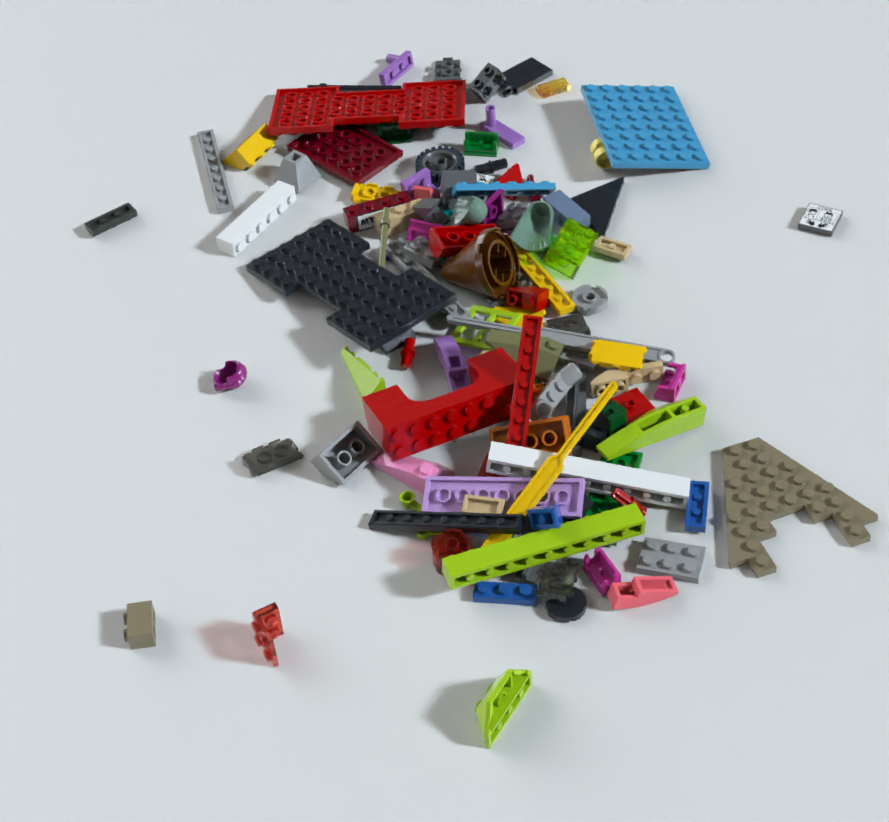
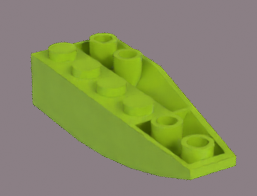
[596,396,707,461]

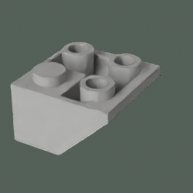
[274,150,321,194]

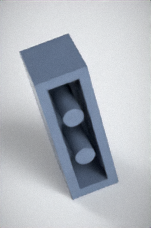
[543,189,590,237]

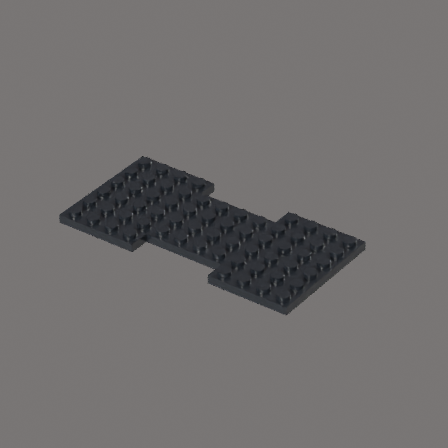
[246,219,457,352]

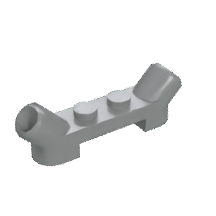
[529,363,582,421]

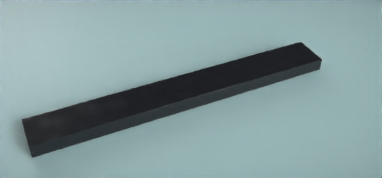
[368,510,525,534]

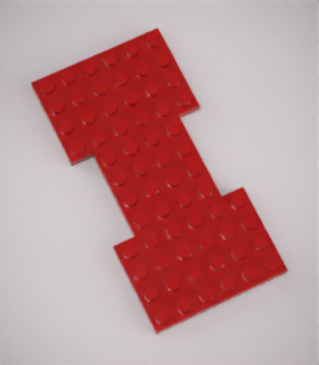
[268,80,466,136]

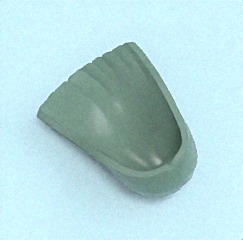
[445,196,488,226]
[510,201,554,252]

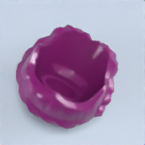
[213,360,247,391]

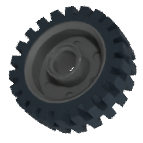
[415,146,465,188]

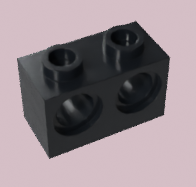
[468,62,506,103]

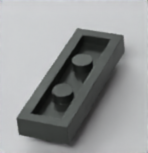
[84,202,138,237]

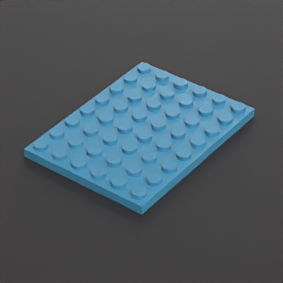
[580,84,710,169]

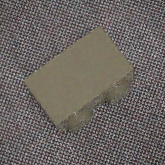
[123,600,156,650]

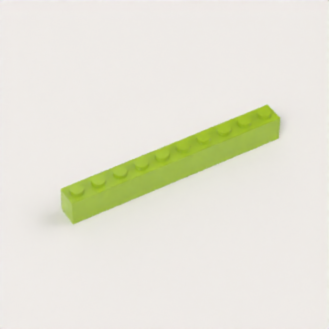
[442,503,646,590]

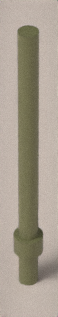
[378,207,391,268]

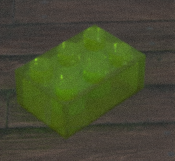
[542,217,599,280]

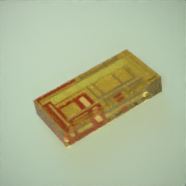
[535,77,571,99]

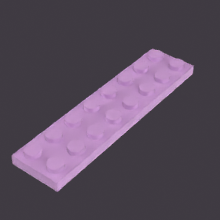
[422,476,585,519]

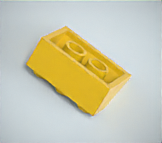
[222,123,278,170]

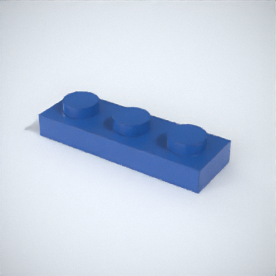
[685,480,710,533]
[473,581,538,606]

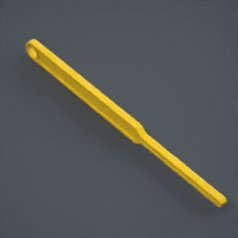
[471,381,618,586]

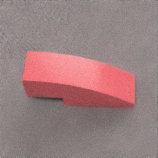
[607,576,679,610]

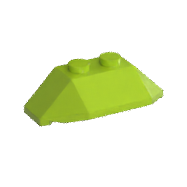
[475,669,532,749]

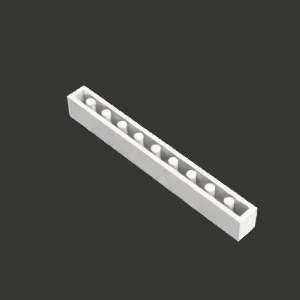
[486,441,691,510]

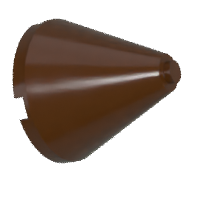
[441,227,520,300]

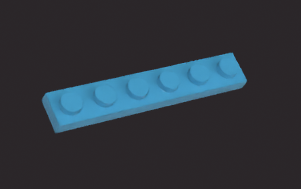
[452,181,556,196]

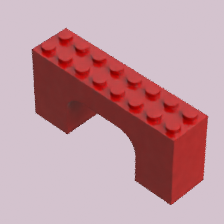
[361,347,533,462]

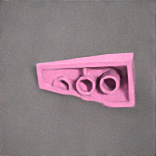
[370,449,454,495]

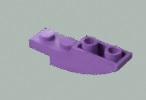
[433,335,470,392]

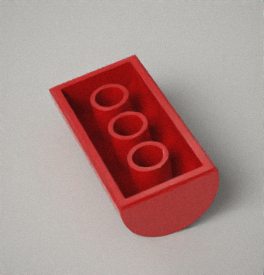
[429,223,497,258]

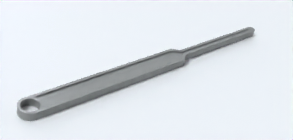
[447,315,675,366]

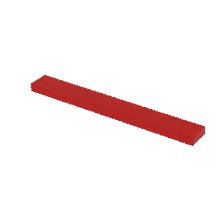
[506,314,543,447]

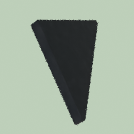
[570,177,624,237]

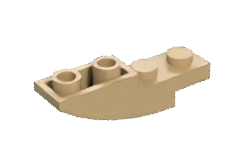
[590,360,663,398]

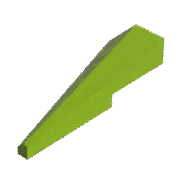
[341,346,386,403]

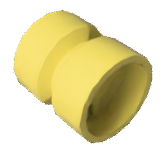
[590,138,612,169]

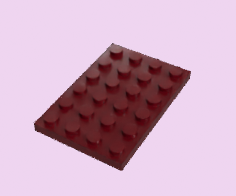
[287,124,403,186]

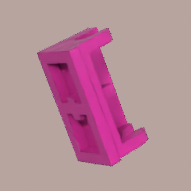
[654,362,686,402]
[582,547,621,597]

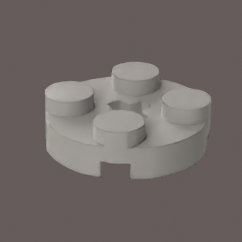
[572,284,608,316]

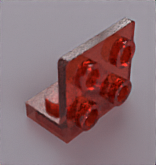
[251,602,284,667]

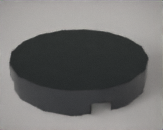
[545,585,587,623]

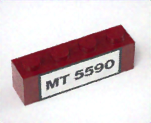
[342,191,413,233]

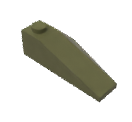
[484,329,565,383]

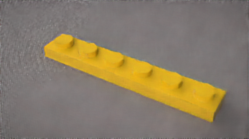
[516,247,576,316]

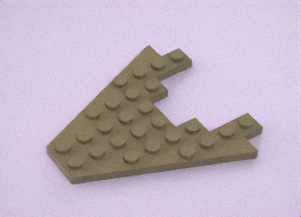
[722,437,878,578]

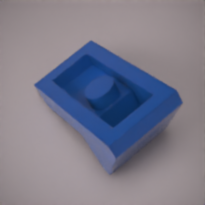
[527,503,563,530]

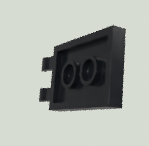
[498,57,553,97]

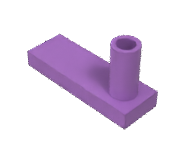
[379,50,414,85]
[480,105,525,150]

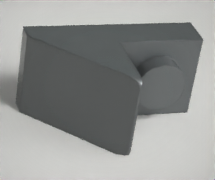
[412,198,450,225]

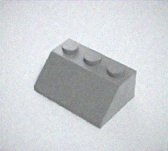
[310,420,383,485]

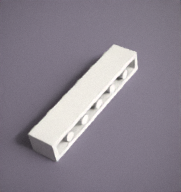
[216,180,296,257]

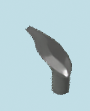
[486,297,506,308]

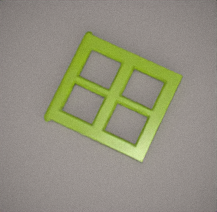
[451,305,522,351]

